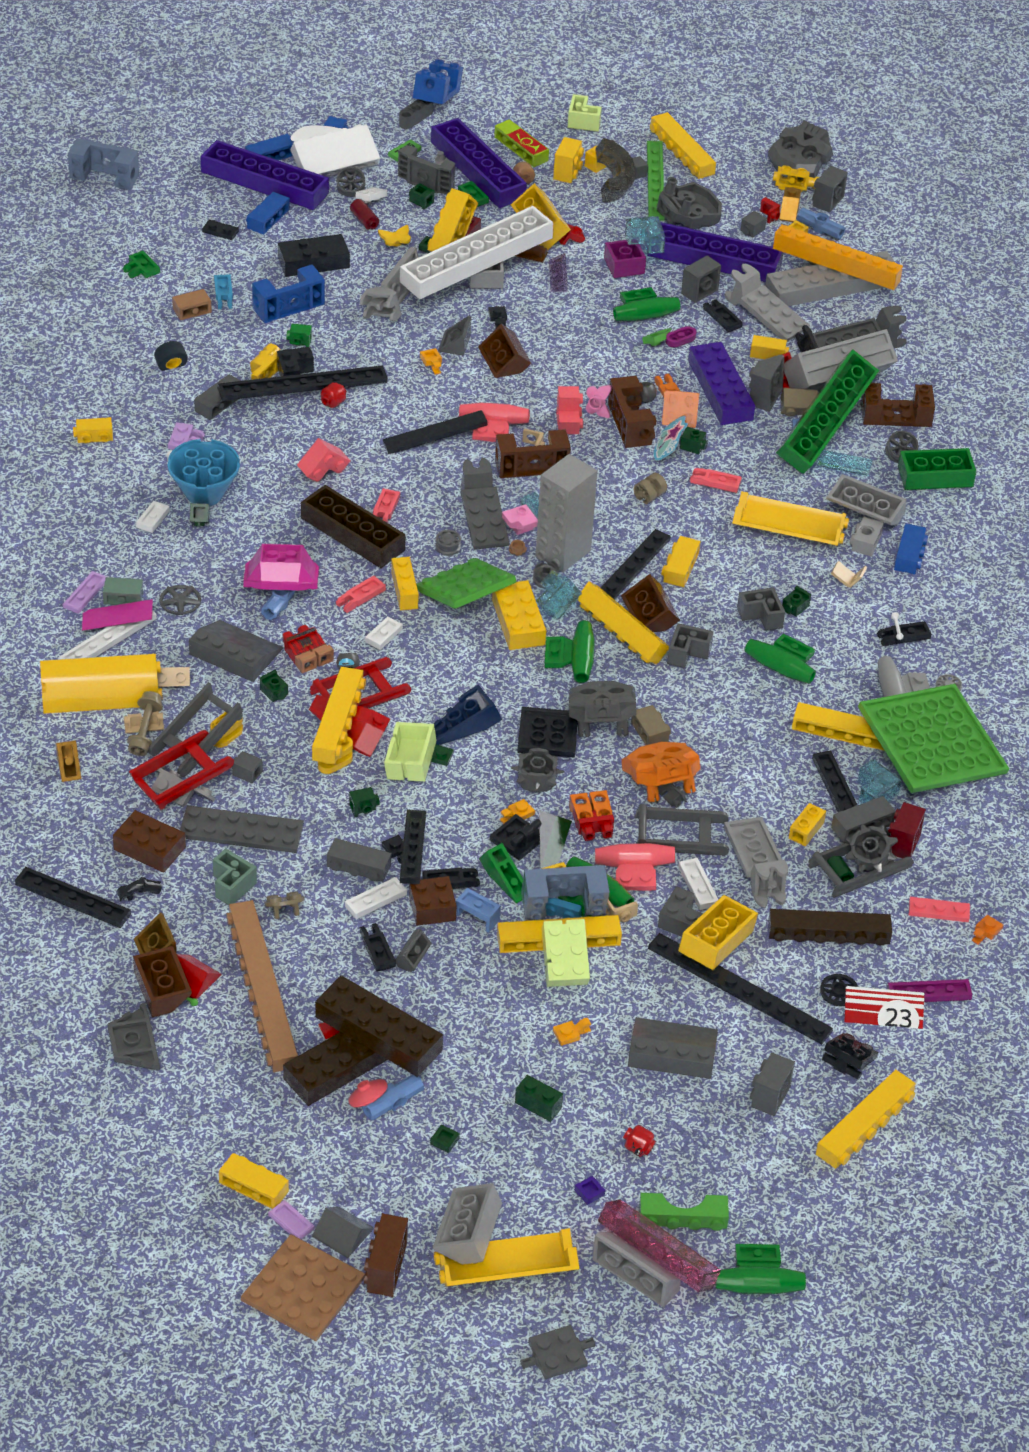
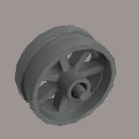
[336,167,366,197]
[885,430,919,463]

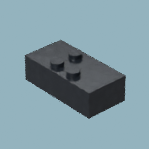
[278,234,350,277]

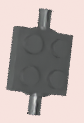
[520,1325,595,1380]

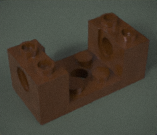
[608,375,656,448]
[861,382,935,427]
[495,429,571,479]

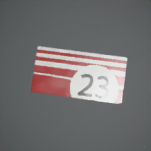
[844,986,924,1029]

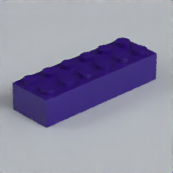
[688,342,755,425]

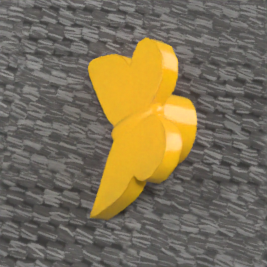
[378,225,411,247]

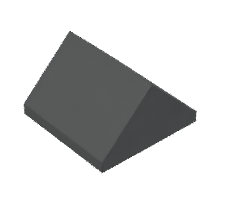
[438,315,472,356]
[312,1206,374,1258]

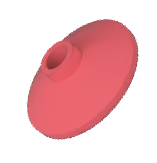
[348,1079,388,1107]

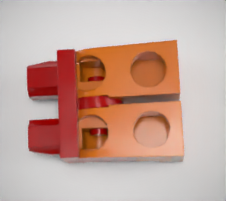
[569,790,614,841]

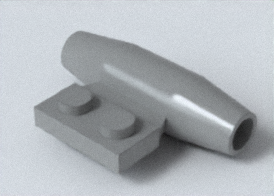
[878,656,930,697]

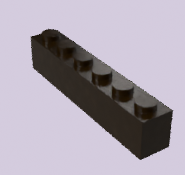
[768,909,892,946]

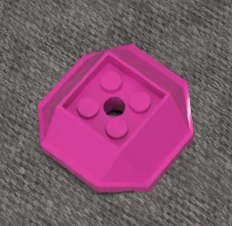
[243,544,319,591]

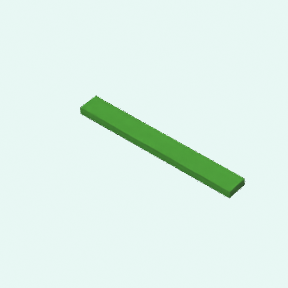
[647,141,665,221]

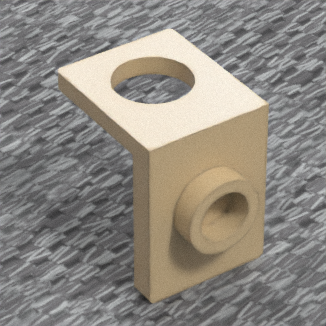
[522,428,545,446]
[831,561,867,588]
[606,899,638,922]

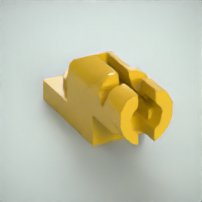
[250,343,280,380]

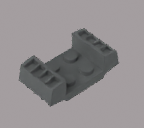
[398,145,455,195]

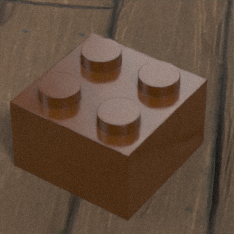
[409,876,457,926]

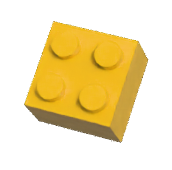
[553,137,584,183]

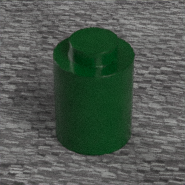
[827,856,854,882]

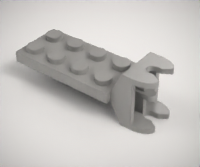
[360,247,418,321]
[725,264,810,342]
[724,817,788,908]

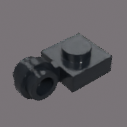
[488,306,507,328]
[381,835,403,864]

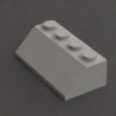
[826,474,907,525]
[433,1183,502,1265]
[592,1231,681,1308]

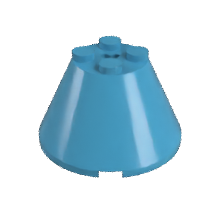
[167,439,240,506]

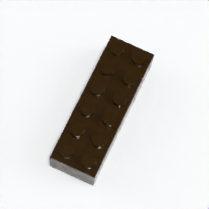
[301,485,406,568]
[315,975,443,1077]
[283,1032,387,1106]

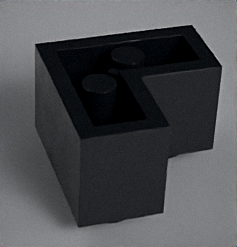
[276,347,314,377]

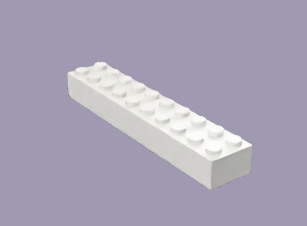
[400,206,553,299]

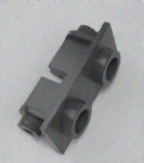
[658,782,687,808]

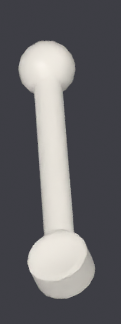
[891,612,903,640]

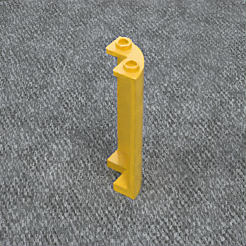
[732,491,849,546]
[40,654,163,714]
[434,1228,580,1287]

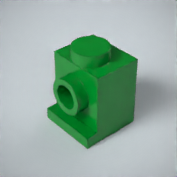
[286,323,312,347]

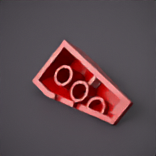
[309,695,390,757]

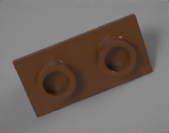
[515,245,548,263]

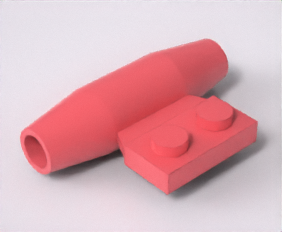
[459,402,530,442]
[595,843,675,891]

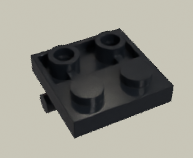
[490,814,542,861]
[822,1033,879,1080]

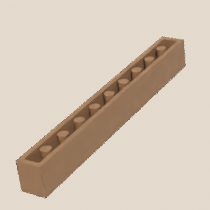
[226,900,298,1072]

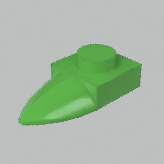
[642,328,672,346]

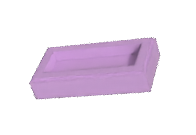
[268,1200,315,1239]

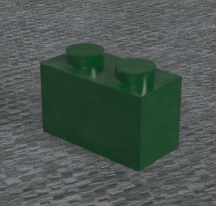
[515,1074,563,1122]

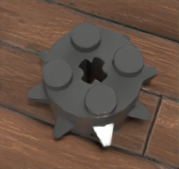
[511,748,564,792]
[845,824,898,873]

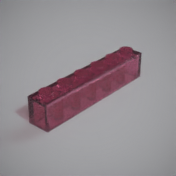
[598,1199,721,1292]

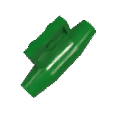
[613,287,680,321]
[544,620,595,683]
[744,633,816,684]
[558,856,634,917]
[715,1244,806,1294]

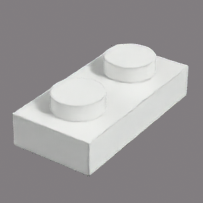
[355,187,387,203]
[136,501,170,533]
[365,617,403,650]

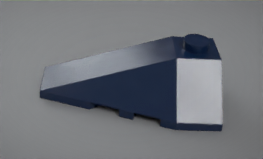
[433,685,502,745]

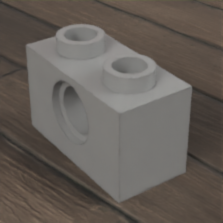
[850,517,884,557]

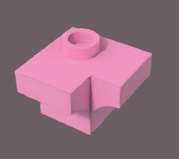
[502,504,538,535]

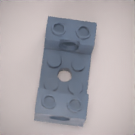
[68,138,139,190]
[521,865,609,920]

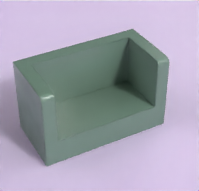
[103,577,143,605]

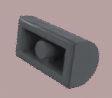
[395,929,432,972]

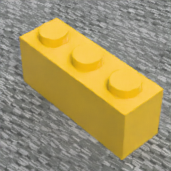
[661,536,701,587]
[391,557,419,611]
[219,1153,289,1209]

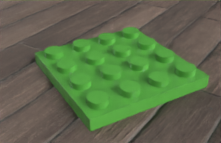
[416,558,516,609]

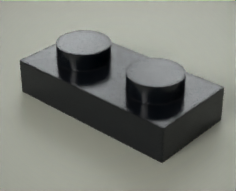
[202,219,239,240]

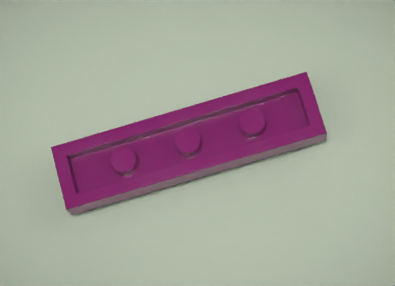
[887,979,973,1002]

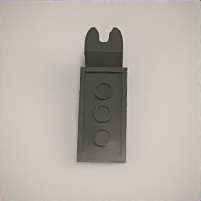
[813,306,907,348]
[460,458,509,550]

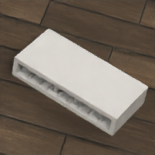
[291,124,380,177]

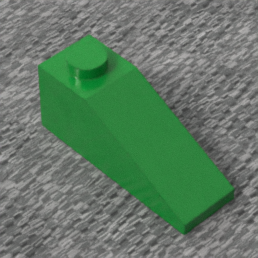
[479,843,523,903]

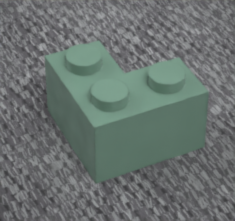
[213,848,257,905]

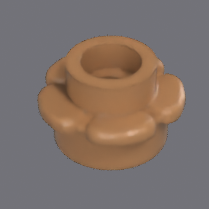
[509,540,527,556]

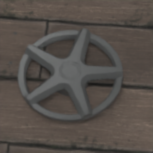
[159,585,201,615]

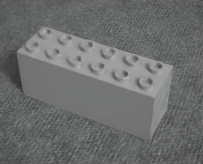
[784,329,898,390]
[535,454,598,572]

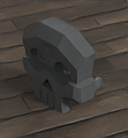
[768,120,833,179]
[657,177,722,229]
[569,681,636,737]

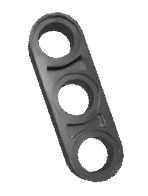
[399,99,433,129]

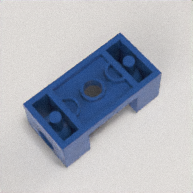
[413,59,463,104]
[252,265,325,323]

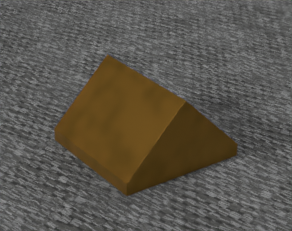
[134,912,176,954]

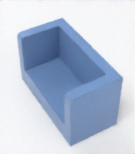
[456,888,501,933]

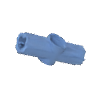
[797,207,845,240]
[261,590,297,620]
[362,1074,424,1120]

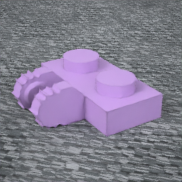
[168,422,205,450]

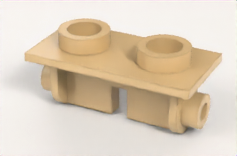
[157,667,190,687]
[124,711,164,734]

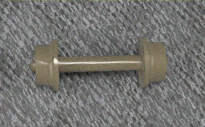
[127,691,163,756]

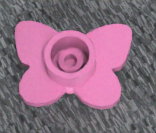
[586,385,612,418]

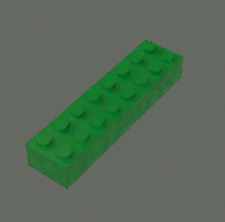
[776,349,880,474]

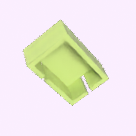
[384,722,437,782]
[542,919,590,987]

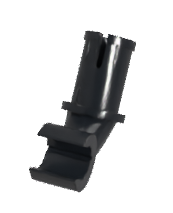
[117,877,162,901]

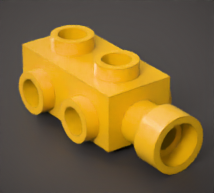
[773,165,820,192]

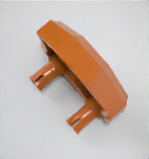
[621,742,701,802]

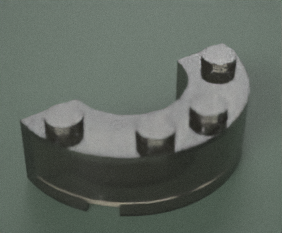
[595,138,636,203]

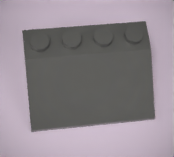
[189,620,283,682]
[628,1017,718,1079]

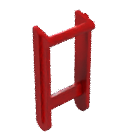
[310,657,411,708]
[129,730,234,810]

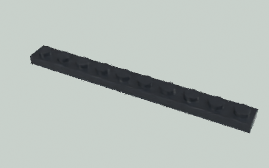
[217,365,388,401]
[648,933,833,1045]

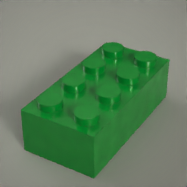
[898,448,977,490]

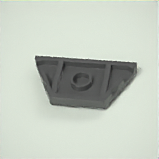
[107,1003,160,1070]

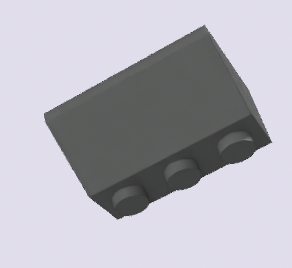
[749,355,784,412]

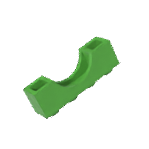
[639,1192,729,1231]

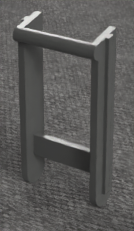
[148,682,243,777]
[635,804,729,856]
[808,828,914,898]

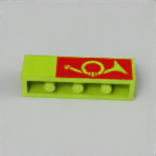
[494,119,549,167]

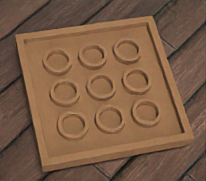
[241,1234,365,1341]

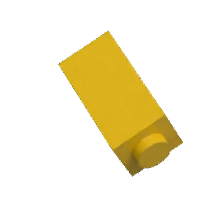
[750,335,789,359]
[73,417,113,443]
[788,803,826,847]

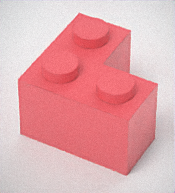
[556,386,583,434]
[297,438,351,482]

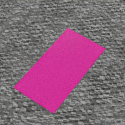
[82,599,153,631]

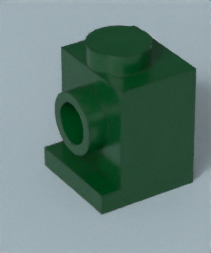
[409,183,435,210]
[782,586,811,617]
[259,670,288,702]
[349,787,380,818]

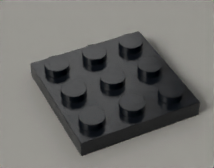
[517,707,578,758]

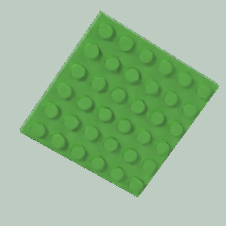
[858,684,1010,793]

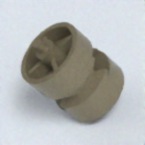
[633,472,667,504]

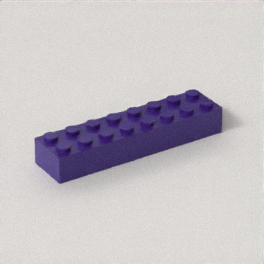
[431,118,527,208]
[200,140,329,210]
[647,221,783,282]

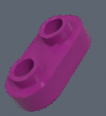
[666,326,697,347]

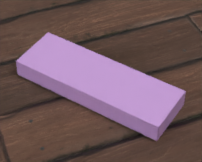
[63,571,107,614]

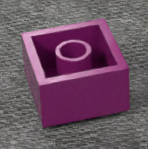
[604,238,646,278]

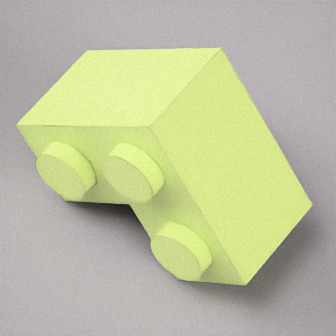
[568,94,602,132]

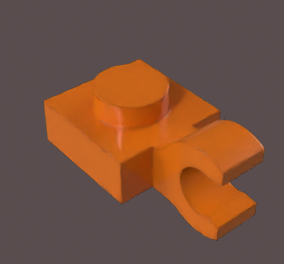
[972,915,1004,945]

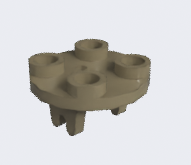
[264,891,305,919]

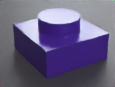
[574,1175,605,1205]

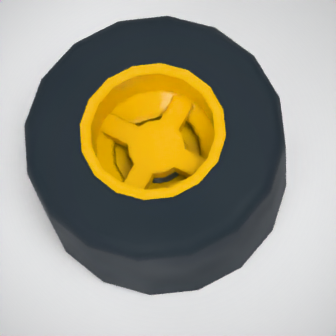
[154,341,188,371]

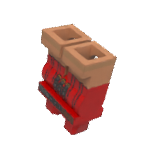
[282,624,334,673]

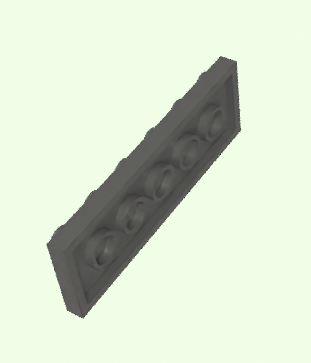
[180,805,304,853]

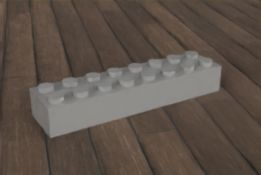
[765,251,895,306]

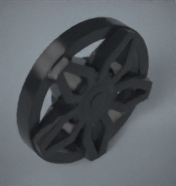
[820,974,858,1006]

